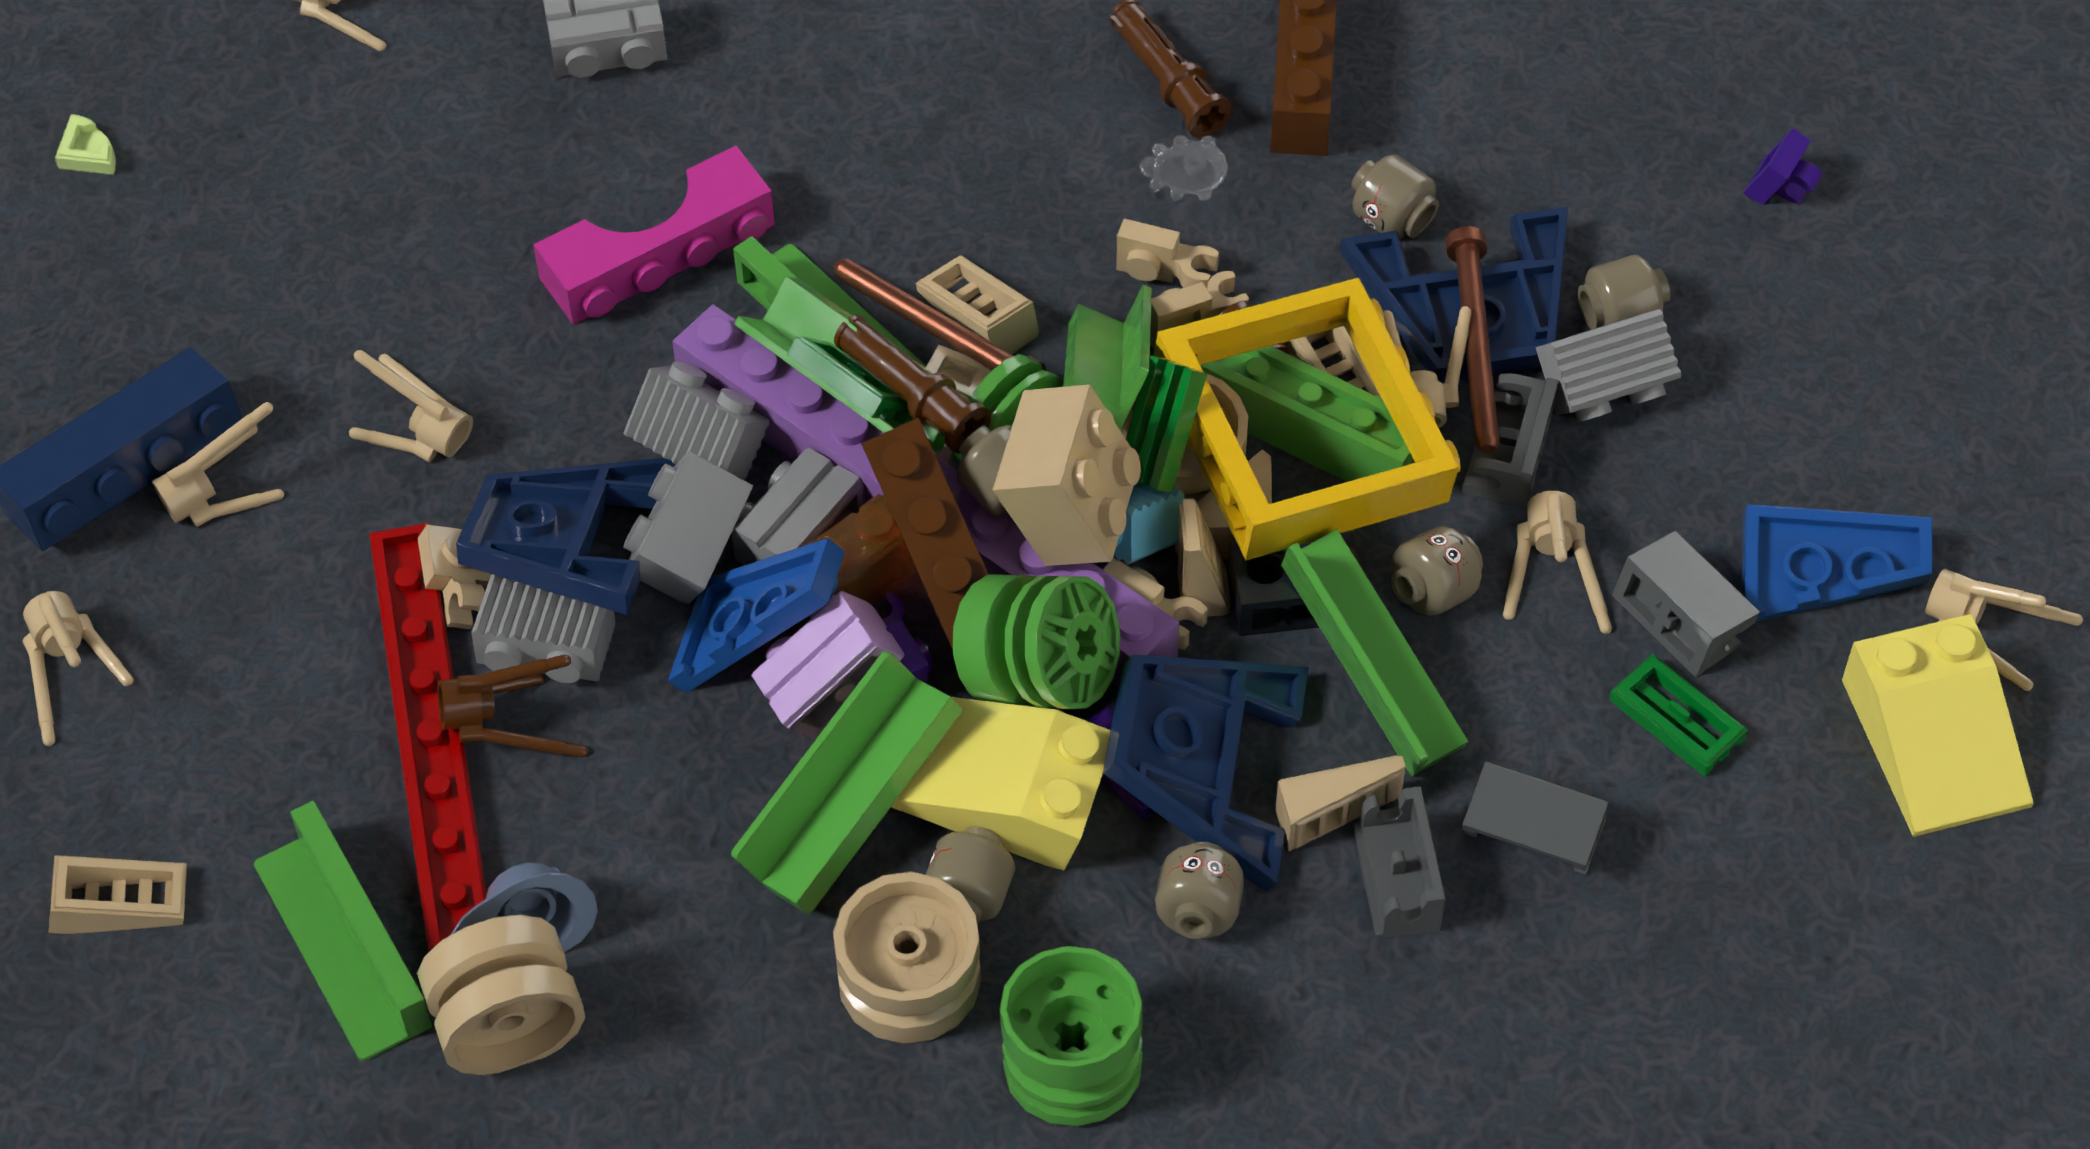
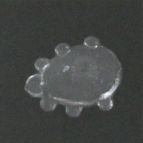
[1139,135,1228,202]

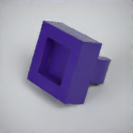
[1743,127,1822,204]

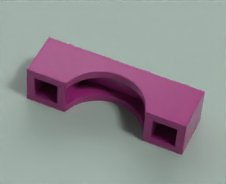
[533,146,775,325]

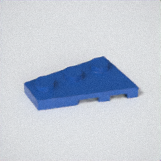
[1742,504,1932,621]
[668,538,845,691]

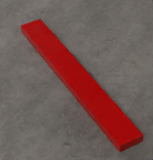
[369,522,487,952]

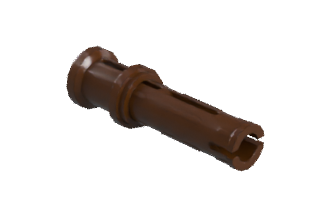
[1109,0,1233,138]
[834,315,991,454]

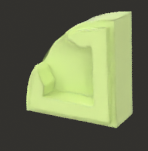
[55,114,116,175]

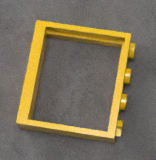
[1154,277,1460,560]

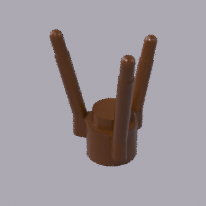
[438,654,589,758]

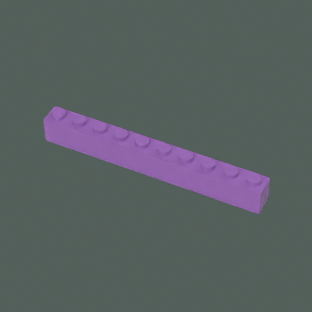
[672,304,1179,686]

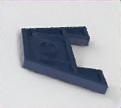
[1340,206,1568,382]
[456,458,676,615]
[1103,654,1309,891]

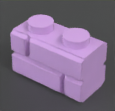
[752,591,905,738]

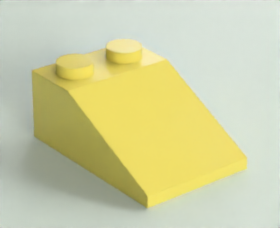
[1842,614,2034,837]
[891,697,1111,870]

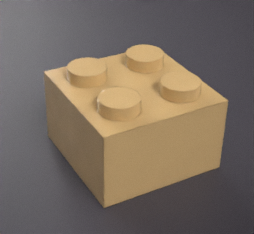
[993,384,1141,566]

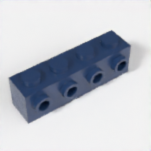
[0,347,243,552]

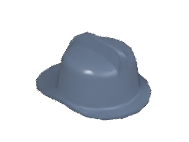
[451,862,598,952]

